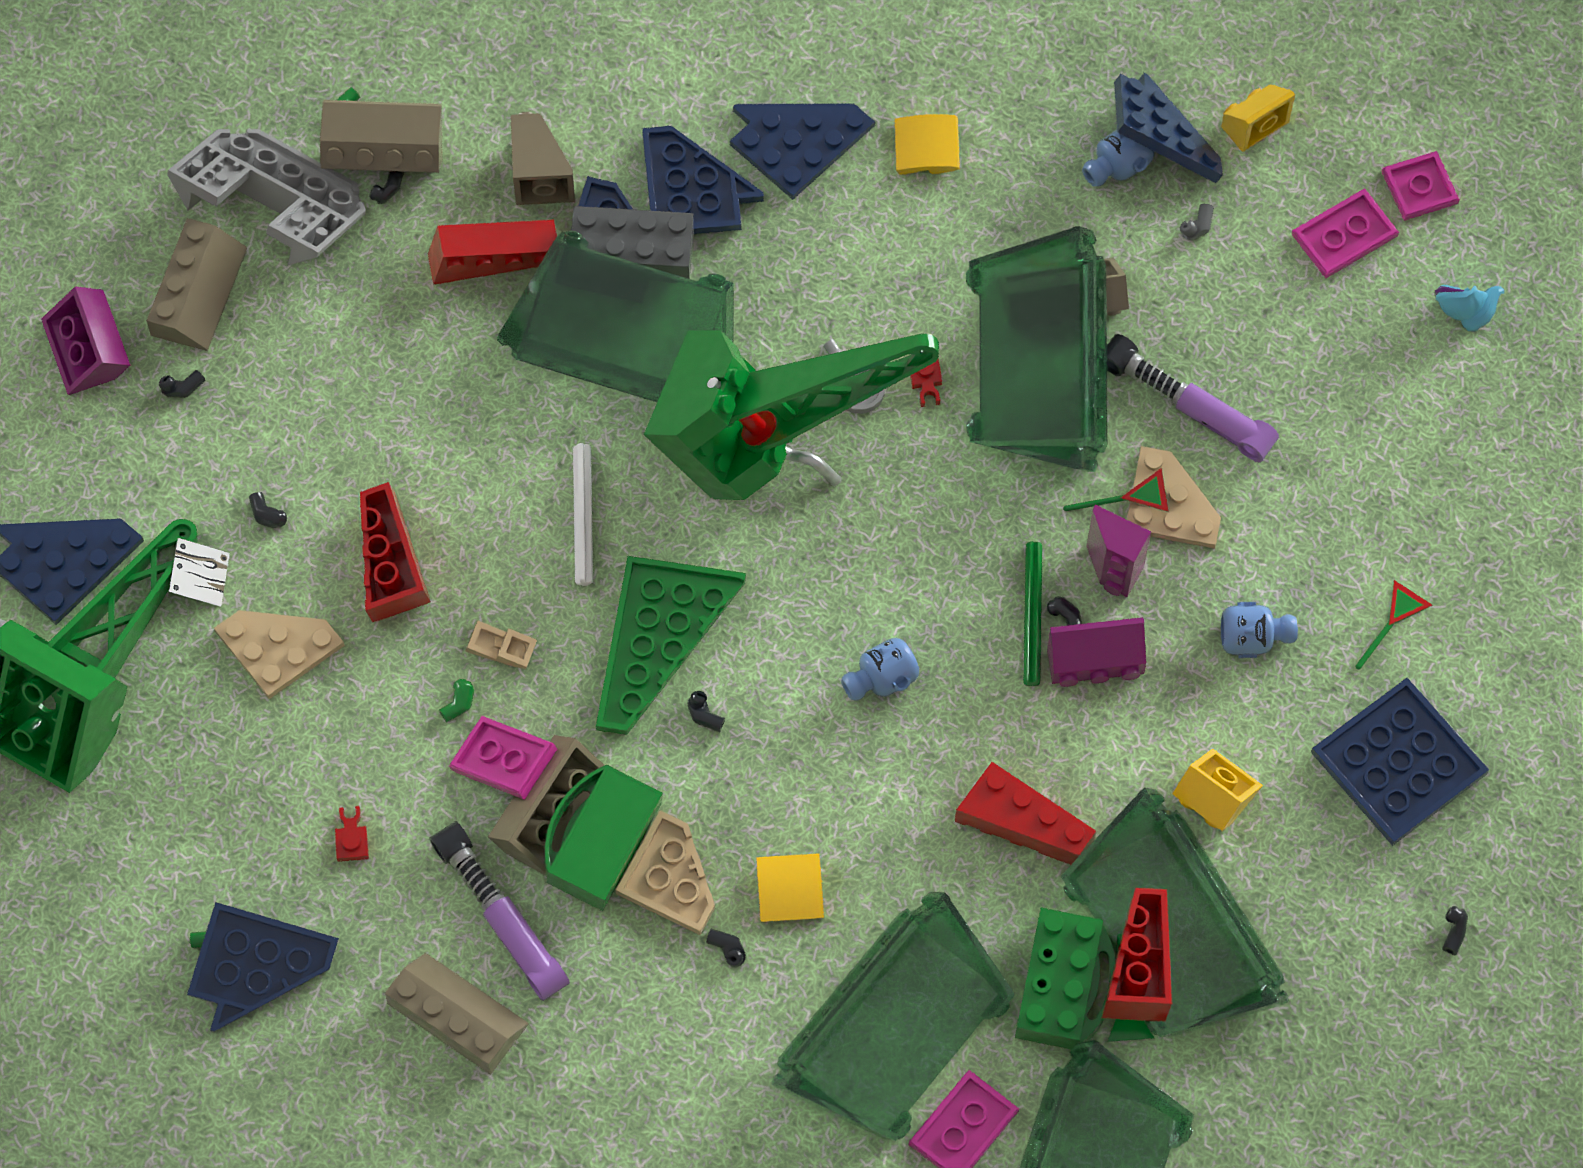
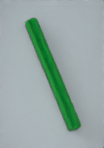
[1023,541,1042,686]

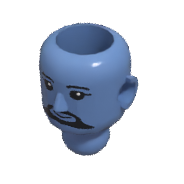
[1082,130,1155,186]
[1221,602,1298,658]
[841,638,920,701]

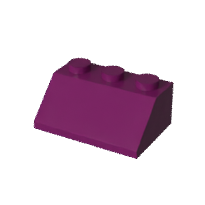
[41,286,131,395]
[1086,504,1151,597]
[1047,617,1147,687]

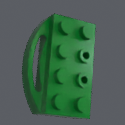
[544,765,663,911]
[1015,907,1115,1051]

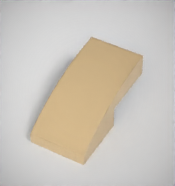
[465,621,537,669]

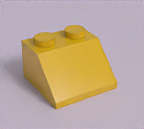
[1221,84,1295,152]
[1172,749,1263,831]

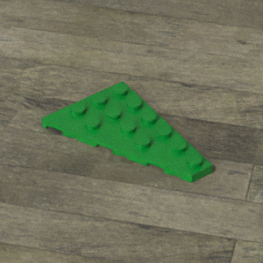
[596,556,746,735]

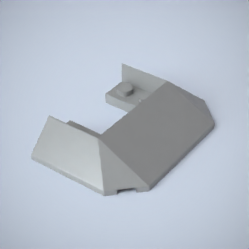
[167,129,366,266]

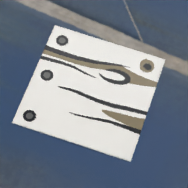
[169,538,230,607]

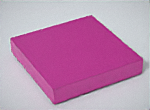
[1381,151,1460,221]

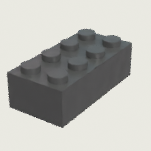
[569,206,694,283]

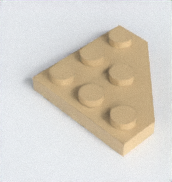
[1127,446,1221,549]
[214,610,345,699]
[616,810,715,935]

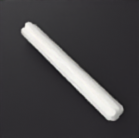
[573,443,593,586]

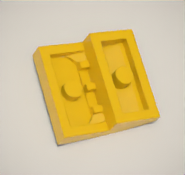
[895,114,960,175]
[756,853,824,922]

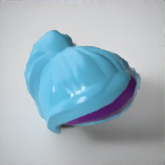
[1434,285,1505,332]

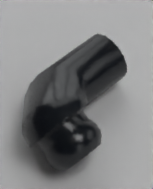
[369,171,404,204]
[159,370,206,398]
[249,492,287,528]
[1047,596,1082,625]
[687,691,725,732]
[1442,906,1468,956]
[706,928,746,967]

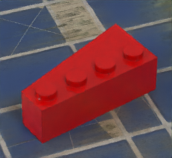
[428,220,560,285]
[360,482,431,622]
[955,762,1096,867]
[1102,888,1172,1022]

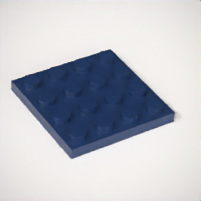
[1311,677,1489,846]

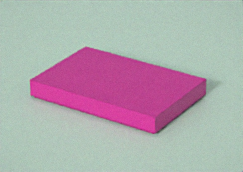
[1291,188,1399,279]
[449,716,557,800]
[908,1070,1020,1168]

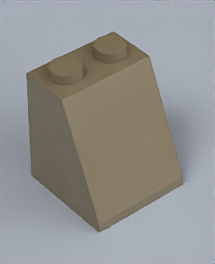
[511,112,575,205]

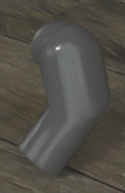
[1180,204,1214,240]

